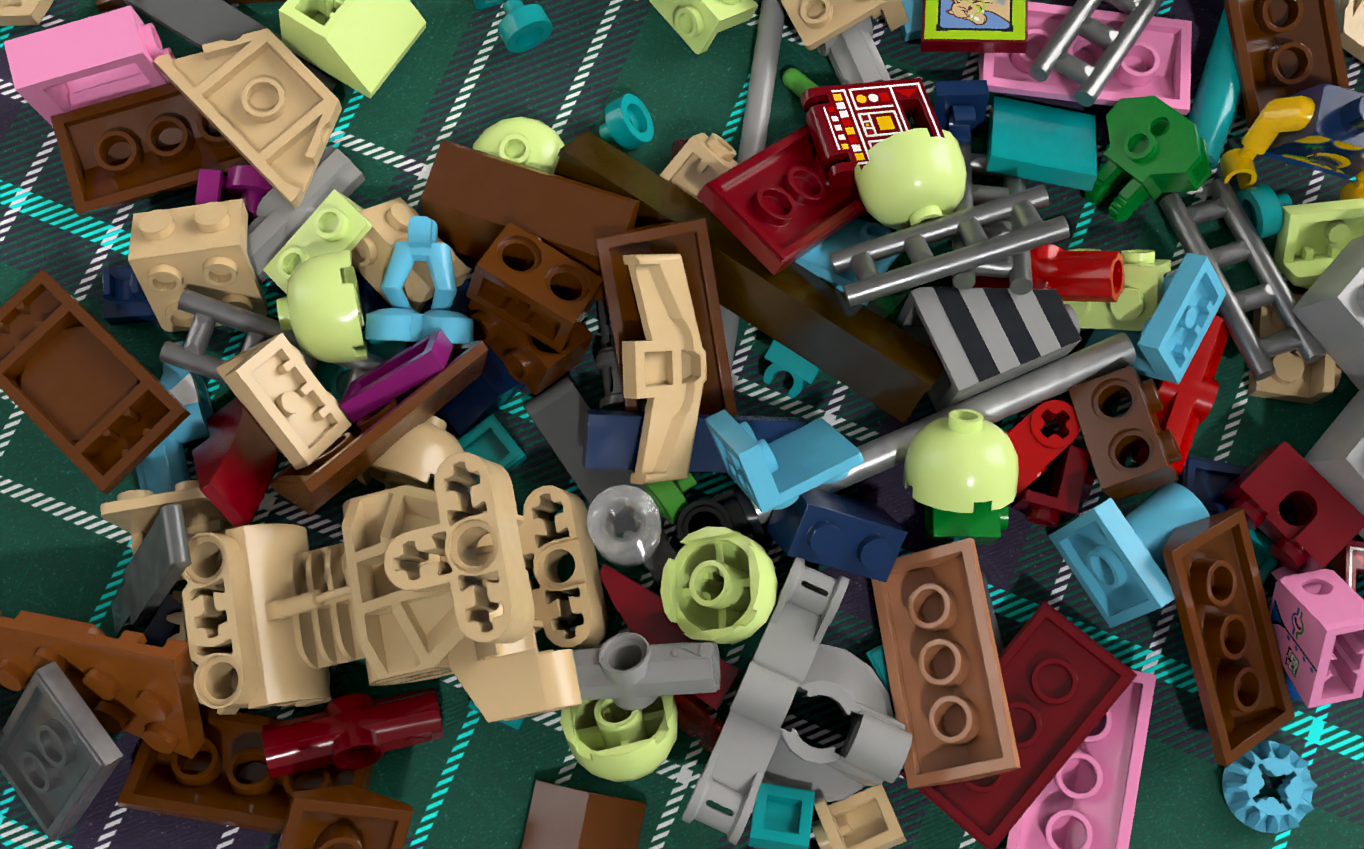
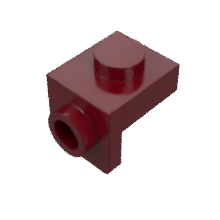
[1012,446,1095,527]

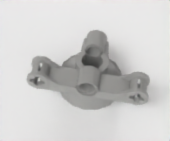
[681,557,913,845]

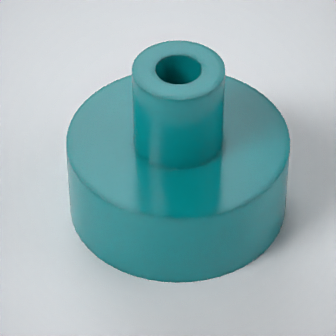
[498,0,553,53]
[599,93,654,150]
[1236,184,1293,238]

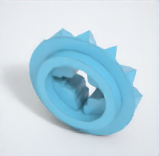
[1222,740,1318,834]

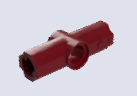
[261,687,444,778]

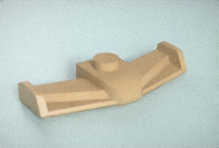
[622,254,707,485]

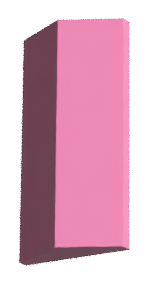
[978,1,1192,115]
[1006,670,1157,849]

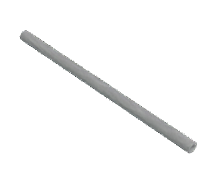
[720,0,786,372]

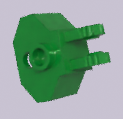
[1084,96,1212,222]

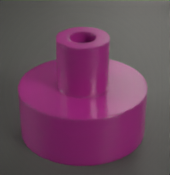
[225,165,273,219]

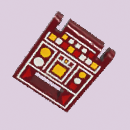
[800,78,944,188]

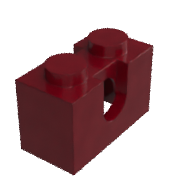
[1220,441,1364,573]

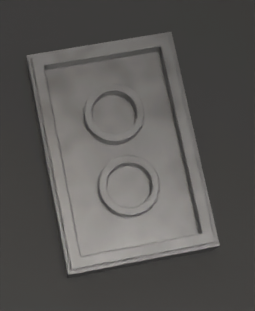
[0,661,124,842]

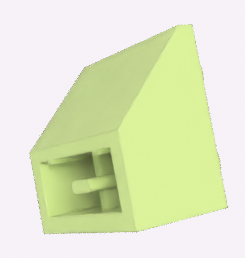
[279,0,426,99]

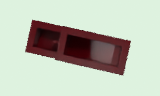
[192,397,278,527]
[599,564,740,712]

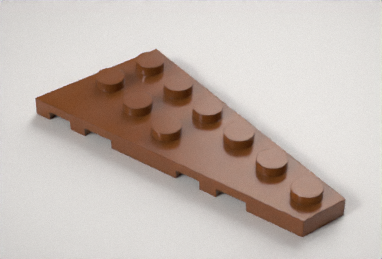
[0,610,205,759]

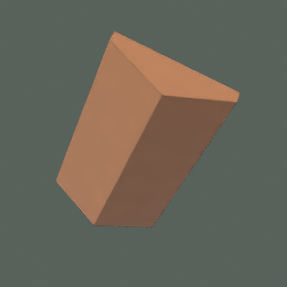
[871,538,1021,789]

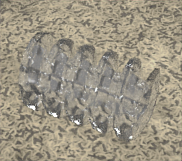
[586,485,662,567]

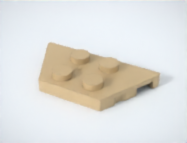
[154,28,342,210]

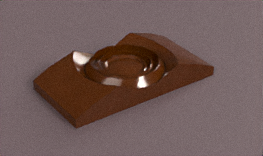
[0,269,191,495]

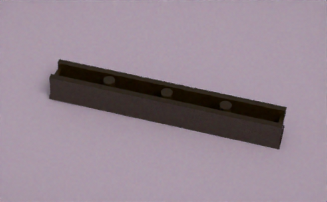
[554,130,944,423]

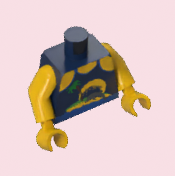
[1220,84,1364,200]

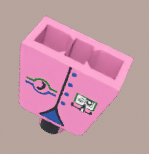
[1265,567,1364,708]

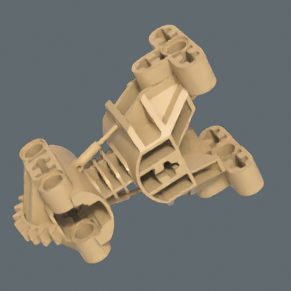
[166,452,608,723]

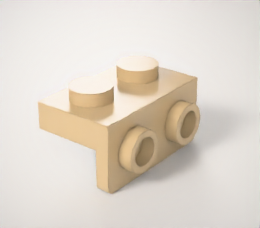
[351,197,471,313]

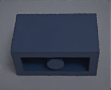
[766,488,907,582]

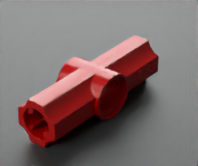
[950,244,1125,302]
[1132,315,1229,475]

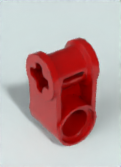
[1005,400,1080,498]

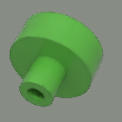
[640,472,697,524]

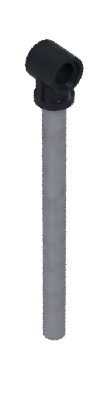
[676,332,1136,546]

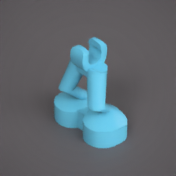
[365,216,474,344]

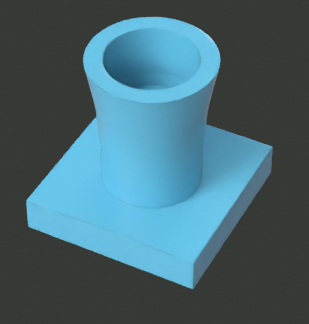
[1048,482,1210,628]

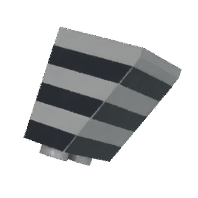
[894,287,1082,412]

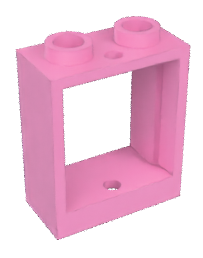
[4,5,176,127]

